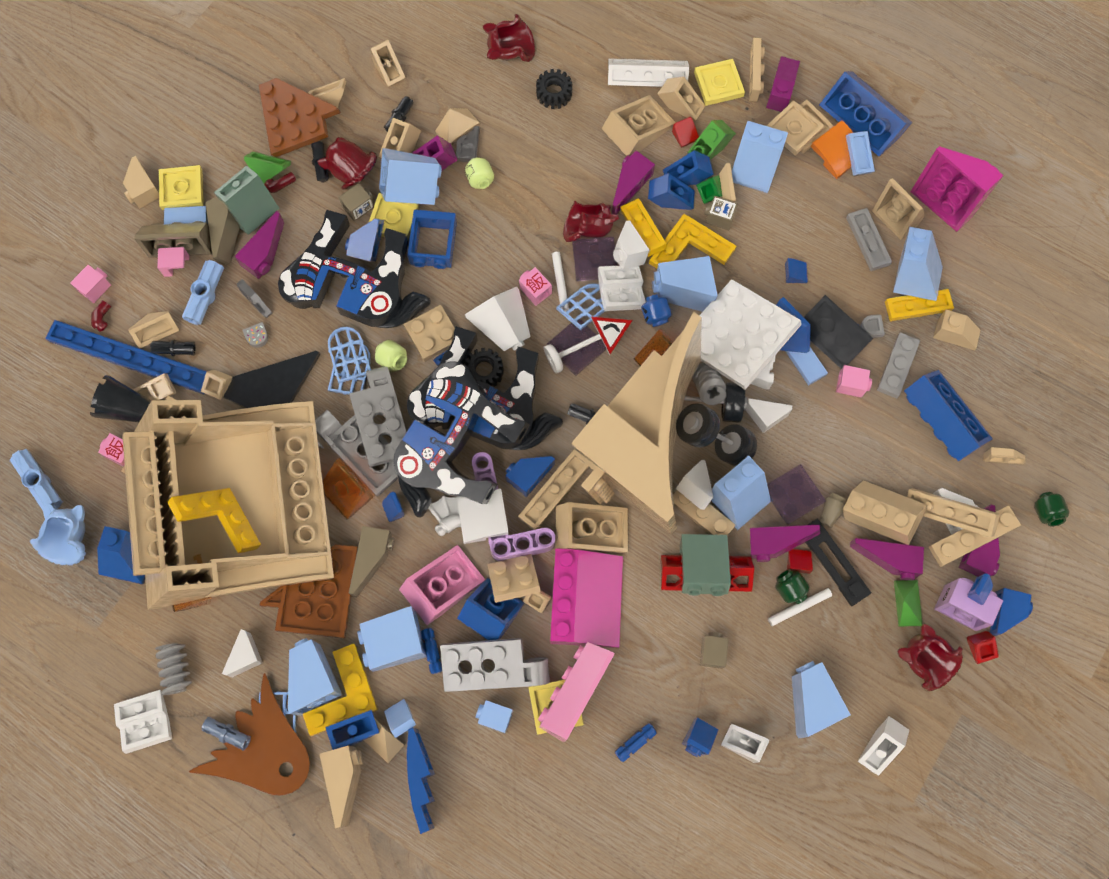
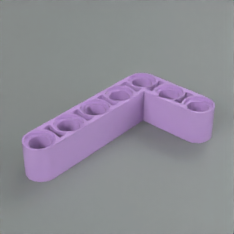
[472,452,555,561]

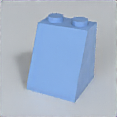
[732,121,788,193]
[379,148,442,205]
[893,227,943,301]
[652,256,718,312]
[711,456,771,530]
[357,606,426,672]
[288,638,343,716]
[792,661,851,739]

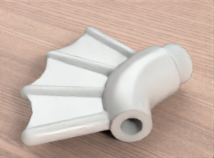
[428,496,463,536]

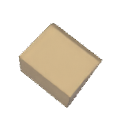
[523,589,553,613]

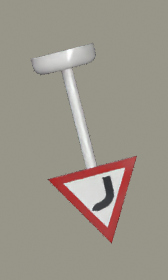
[544,317,633,374]

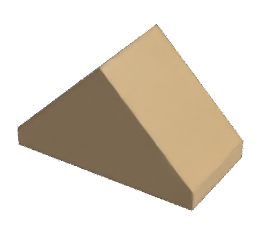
[370,39,406,87]

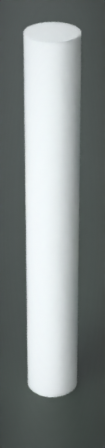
[552,252,569,312]
[768,588,832,626]

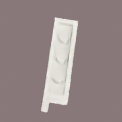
[608,59,689,87]

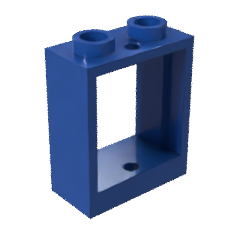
[407,210,457,269]

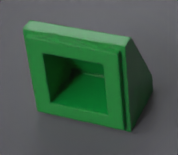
[696,175,722,204]

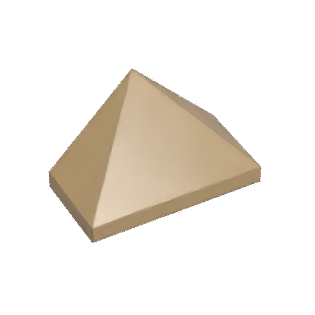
[308,78,346,108]
[435,108,480,144]
[719,163,736,202]
[128,311,179,349]
[364,717,404,763]

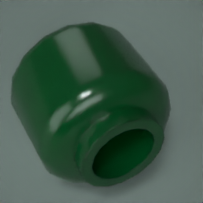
[1034,492,1070,527]
[775,569,810,604]

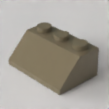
[135,221,212,258]

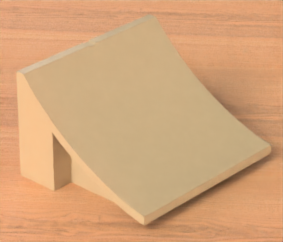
[571,312,702,535]
[122,400,334,609]

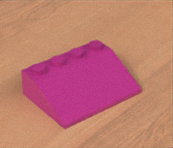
[910,146,1004,232]
[550,548,623,648]

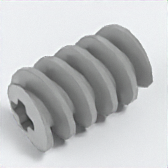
[692,363,726,405]
[155,643,192,695]

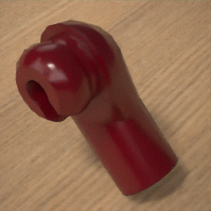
[264,172,296,193]
[91,300,111,332]

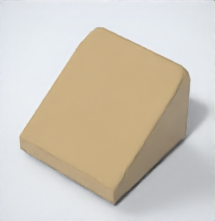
[201,370,232,400]

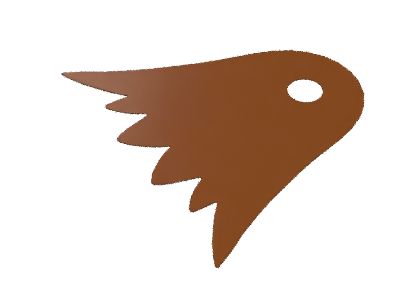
[189,673,310,796]

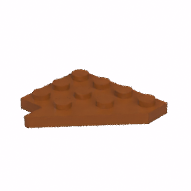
[259,78,341,157]
[260,544,358,639]

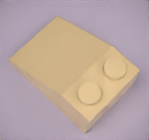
[601,95,676,156]
[872,178,925,240]
[555,502,628,553]
[320,746,363,829]

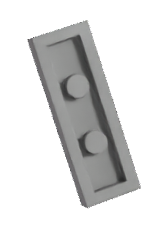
[846,208,892,271]
[877,332,920,399]

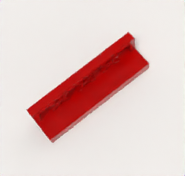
[660,555,754,592]

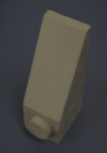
[206,197,240,265]
[349,526,395,598]

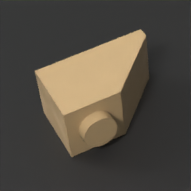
[658,77,705,121]
[378,118,421,158]
[123,156,159,209]
[933,310,981,350]

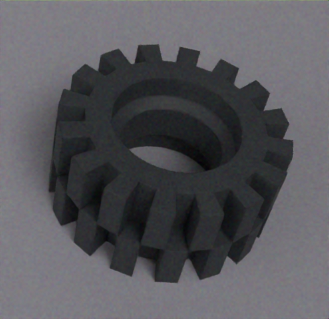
[536,69,572,109]
[465,348,504,387]

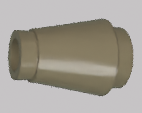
[820,493,847,528]

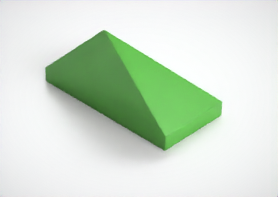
[244,151,291,183]
[894,580,923,627]

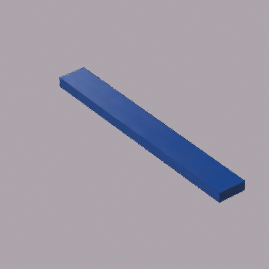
[45,320,207,394]

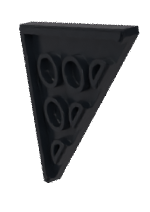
[223,351,320,408]

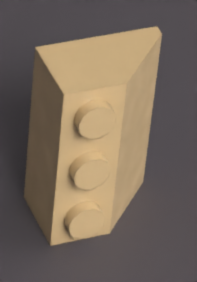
[842,480,928,545]

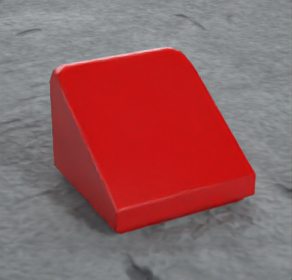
[672,117,699,148]
[787,549,813,574]
[967,631,999,664]

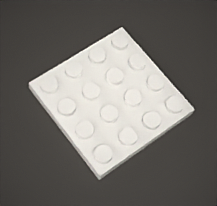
[699,279,801,390]

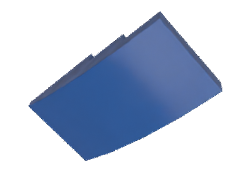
[407,727,435,834]

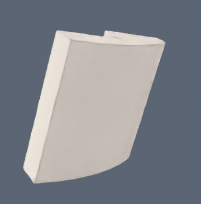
[598,266,646,311]
[457,489,509,544]
[114,690,172,754]

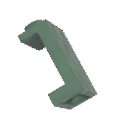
[214,166,280,235]
[680,534,731,596]

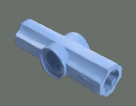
[182,260,224,325]
[10,449,63,511]

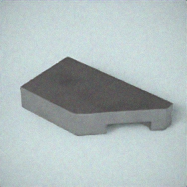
[456,126,480,162]
[236,279,273,318]

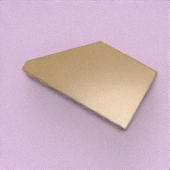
[133,373,176,401]
[983,447,1025,465]

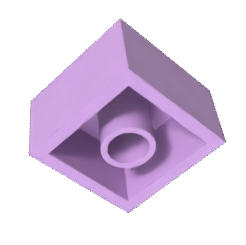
[934,578,1003,631]

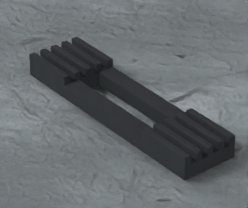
[805,518,872,607]

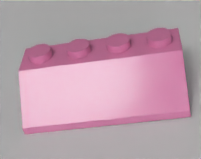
[538,642,615,742]

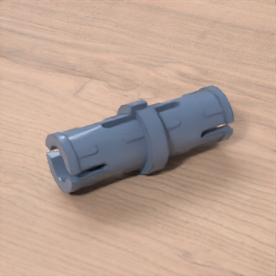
[201,717,251,751]

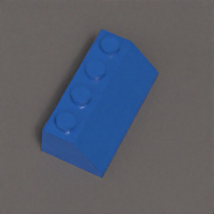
[819,71,912,156]
[904,370,993,461]

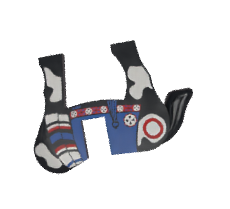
[278,210,431,328]
[407,326,563,450]
[393,361,531,518]

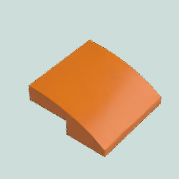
[811,120,853,179]

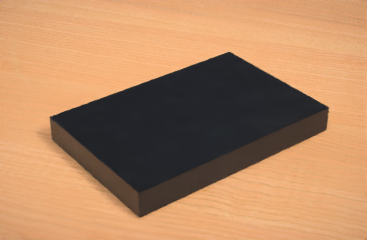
[804,295,874,369]

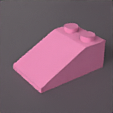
[399,545,485,625]

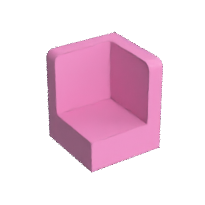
[157,247,189,277]

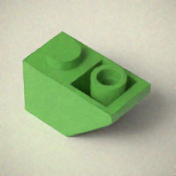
[687,120,736,160]

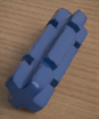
[421,628,442,674]
[615,723,657,762]

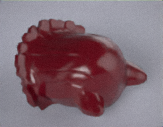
[483,14,535,62]
[317,137,377,189]
[563,201,619,242]
[897,623,963,691]

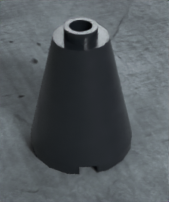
[90,375,151,422]

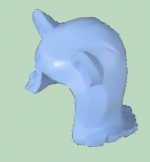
[30,504,86,565]

